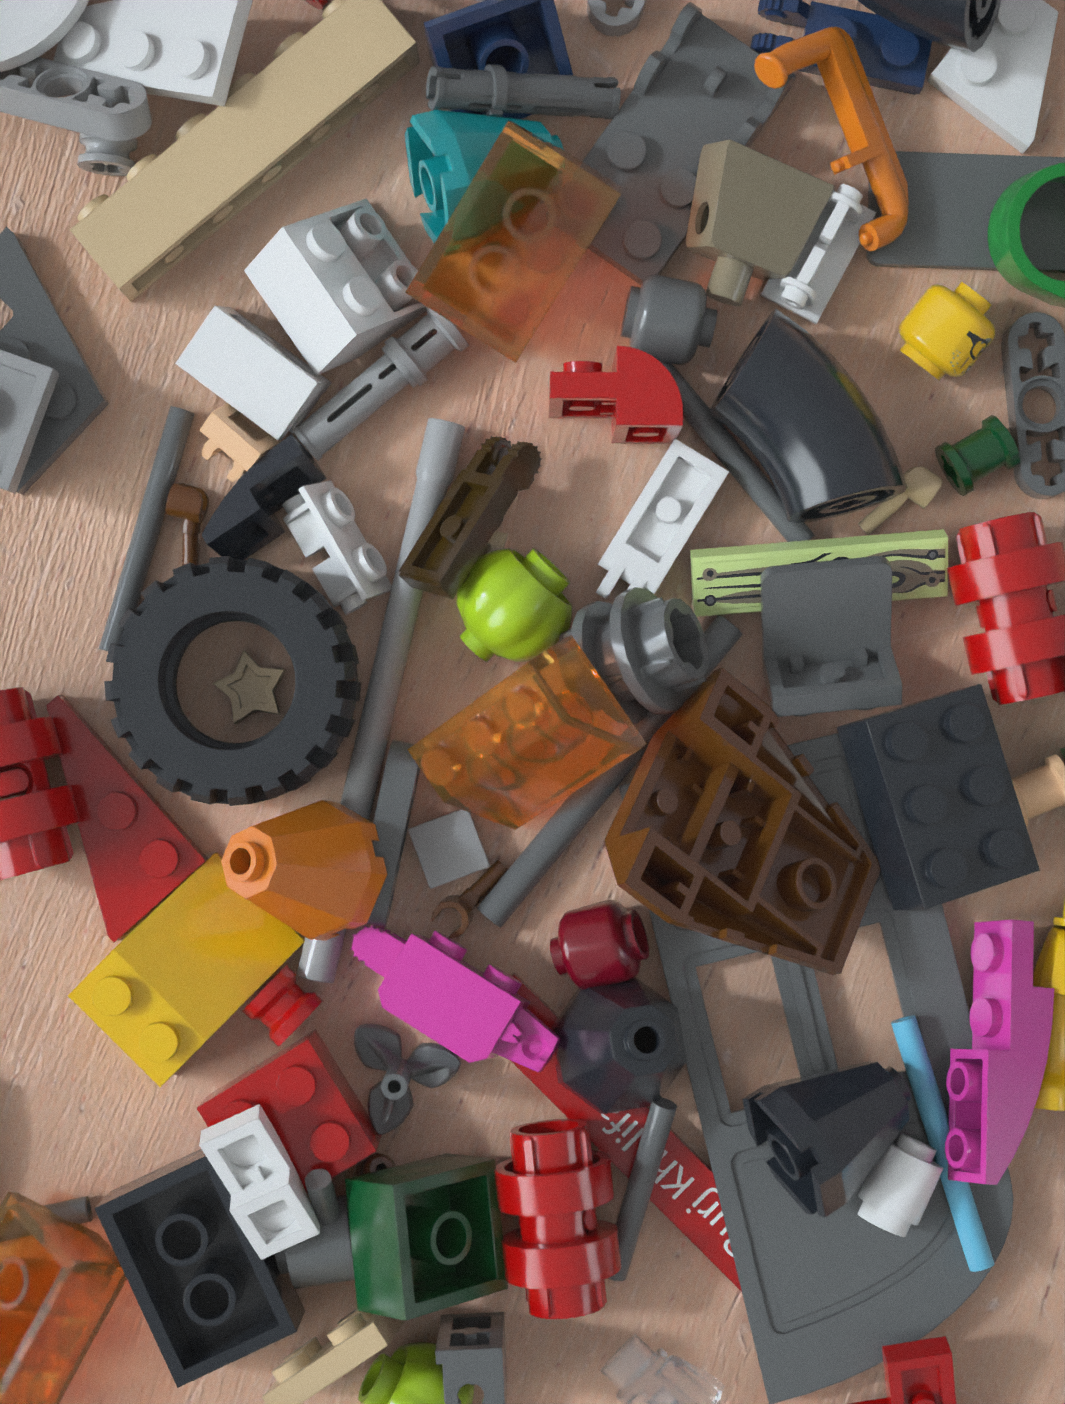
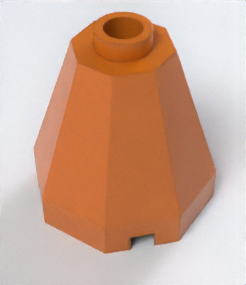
[221,800,388,941]

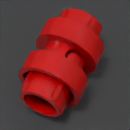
[947,512,1065,705]
[0,687,81,880]
[494,1119,621,1319]

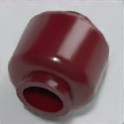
[550,900,649,990]

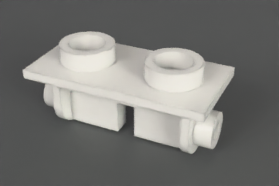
[761,184,876,324]
[282,480,392,615]

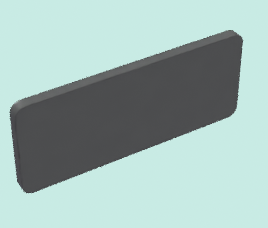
[866,151,1065,273]

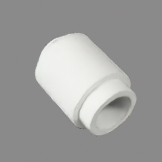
[858,1133,944,1237]

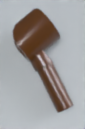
[165,483,209,566]
[431,860,508,939]

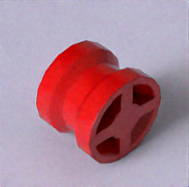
[242,965,323,1047]

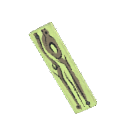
[690,529,948,617]

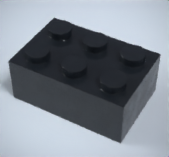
[837,684,1040,910]
[94,1149,305,1388]

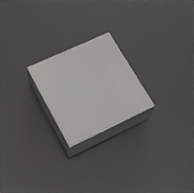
[408,807,490,889]

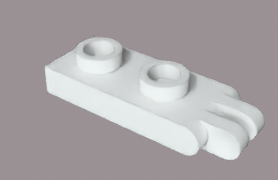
[596,439,729,599]

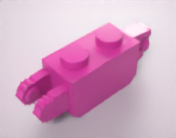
[350,925,561,1072]

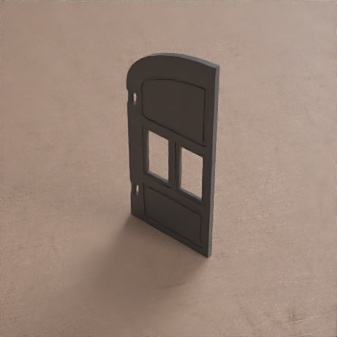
[619,733,1014,1404]

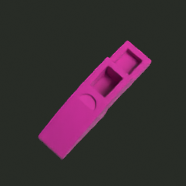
[945,920,1054,1185]

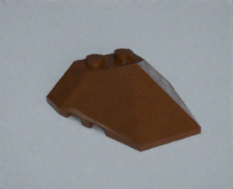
[604,667,881,975]

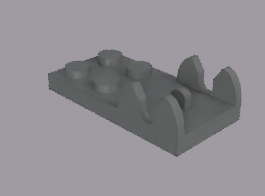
[546,2,796,285]

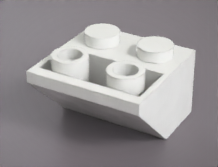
[244,198,437,376]

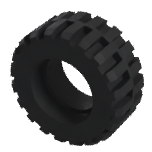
[104,556,361,806]

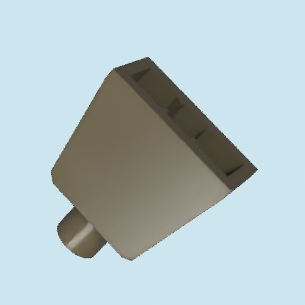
[685,139,834,307]

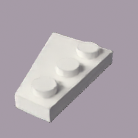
[53,0,253,106]

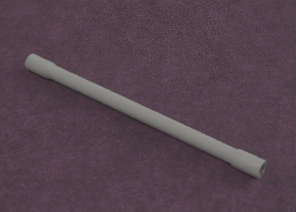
[297,418,465,983]

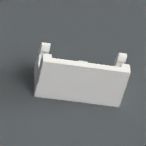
[175,306,331,440]

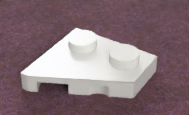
[927,0,1058,154]

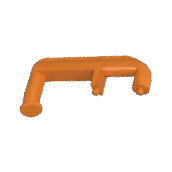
[754,27,909,251]

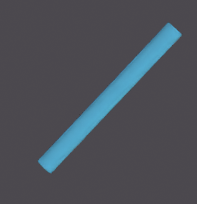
[891,1015,995,1272]

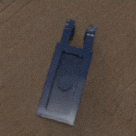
[750,0,932,95]

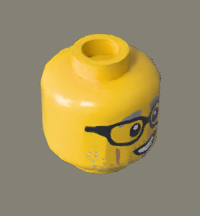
[899,282,995,381]

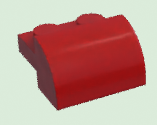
[549,345,683,444]

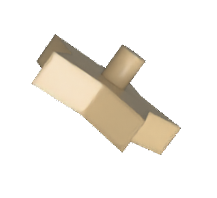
[212,650,287,724]

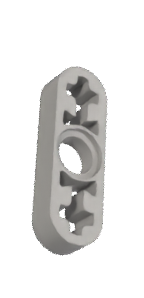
[0,57,152,141]

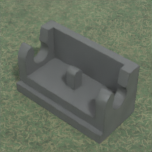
[435,1312,507,1404]

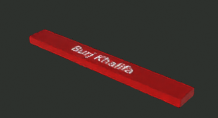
[510,972,742,1292]

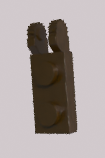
[399,436,542,599]

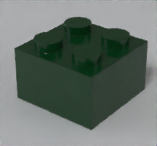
[345,1153,508,1321]

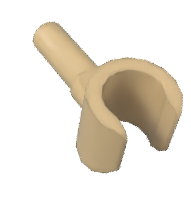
[858,467,943,535]

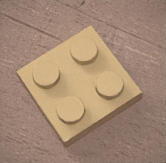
[262,1309,404,1404]

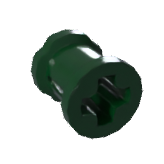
[935,415,1021,496]

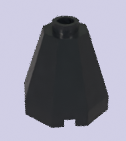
[550,978,687,1114]
[742,1062,911,1217]

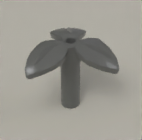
[354,1024,461,1135]

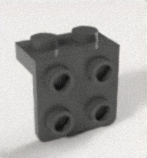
[760,556,902,717]

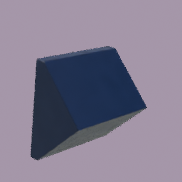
[424,0,573,119]

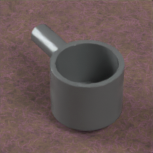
[275,1169,355,1289]

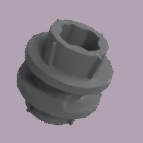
[554,587,709,727]

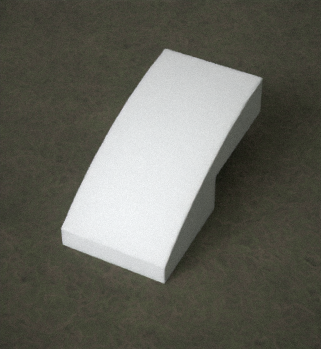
[199,1104,320,1260]

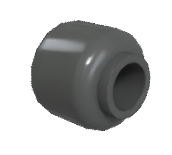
[620,274,717,365]

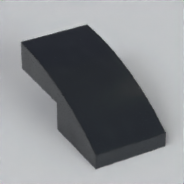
[202,434,326,560]

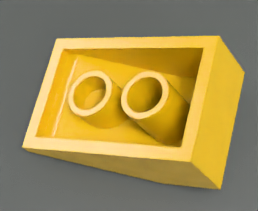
[68,852,305,1087]

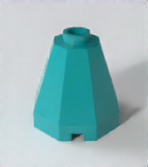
[405,110,566,255]

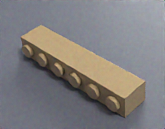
[70,0,420,302]

